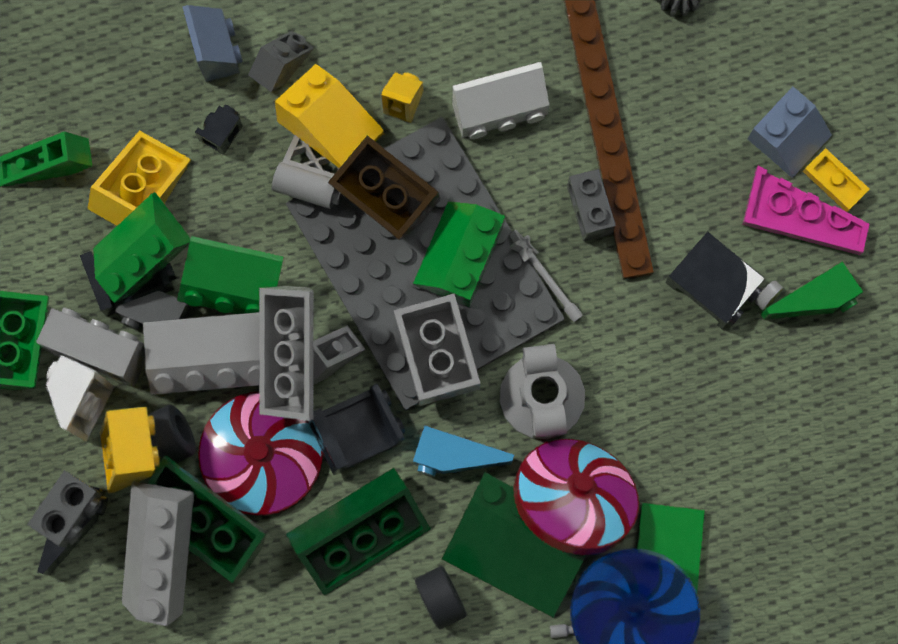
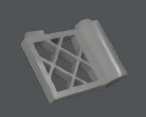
[272,135,342,209]

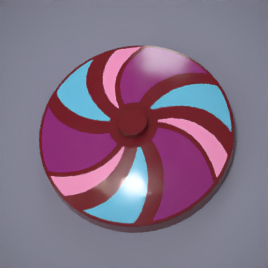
[198,391,323,516]
[514,439,639,555]

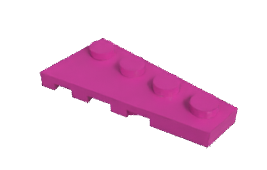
[742,166,869,255]

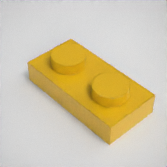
[803,148,870,212]

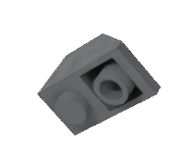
[248,31,315,92]
[115,291,191,330]

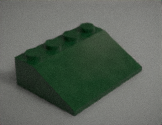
[441,473,586,618]

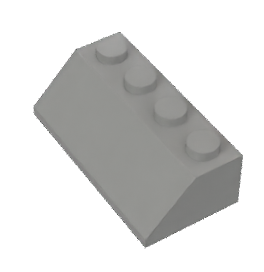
[259,286,313,420]
[143,313,260,395]
[122,481,194,626]

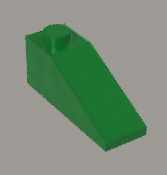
[0,131,93,187]
[761,261,863,319]

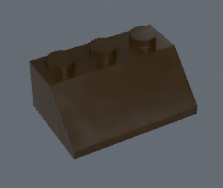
[328,135,441,241]

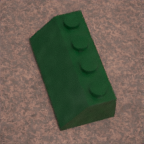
[147,456,267,583]
[286,468,431,596]

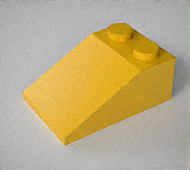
[275,64,384,168]
[88,130,191,226]
[100,407,159,493]

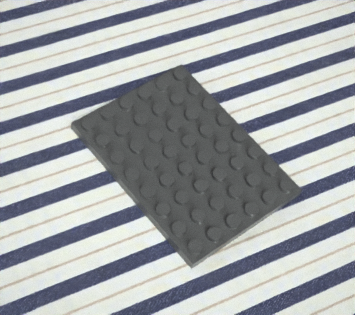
[286,117,565,411]

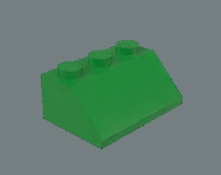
[93,192,191,303]
[413,201,505,308]
[177,236,284,314]
[0,291,50,390]

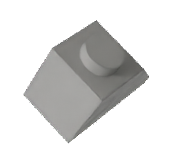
[313,325,365,385]

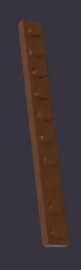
[563,0,654,280]

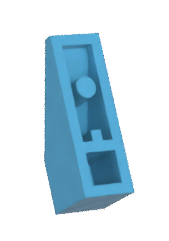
[413,426,514,477]

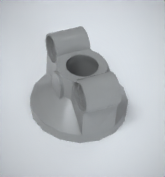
[500,344,585,440]

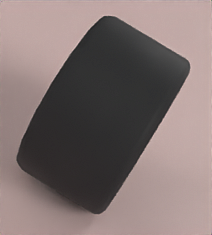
[147,405,196,463]
[415,566,467,630]

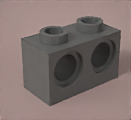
[567,169,616,242]
[27,470,102,548]

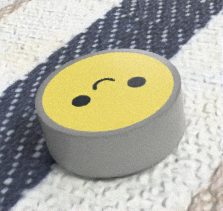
[755,280,784,310]

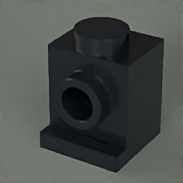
[195,105,243,155]

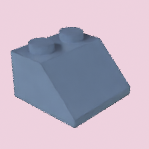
[182,5,243,82]
[748,87,832,178]

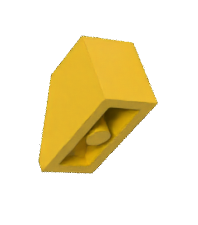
[381,72,423,123]

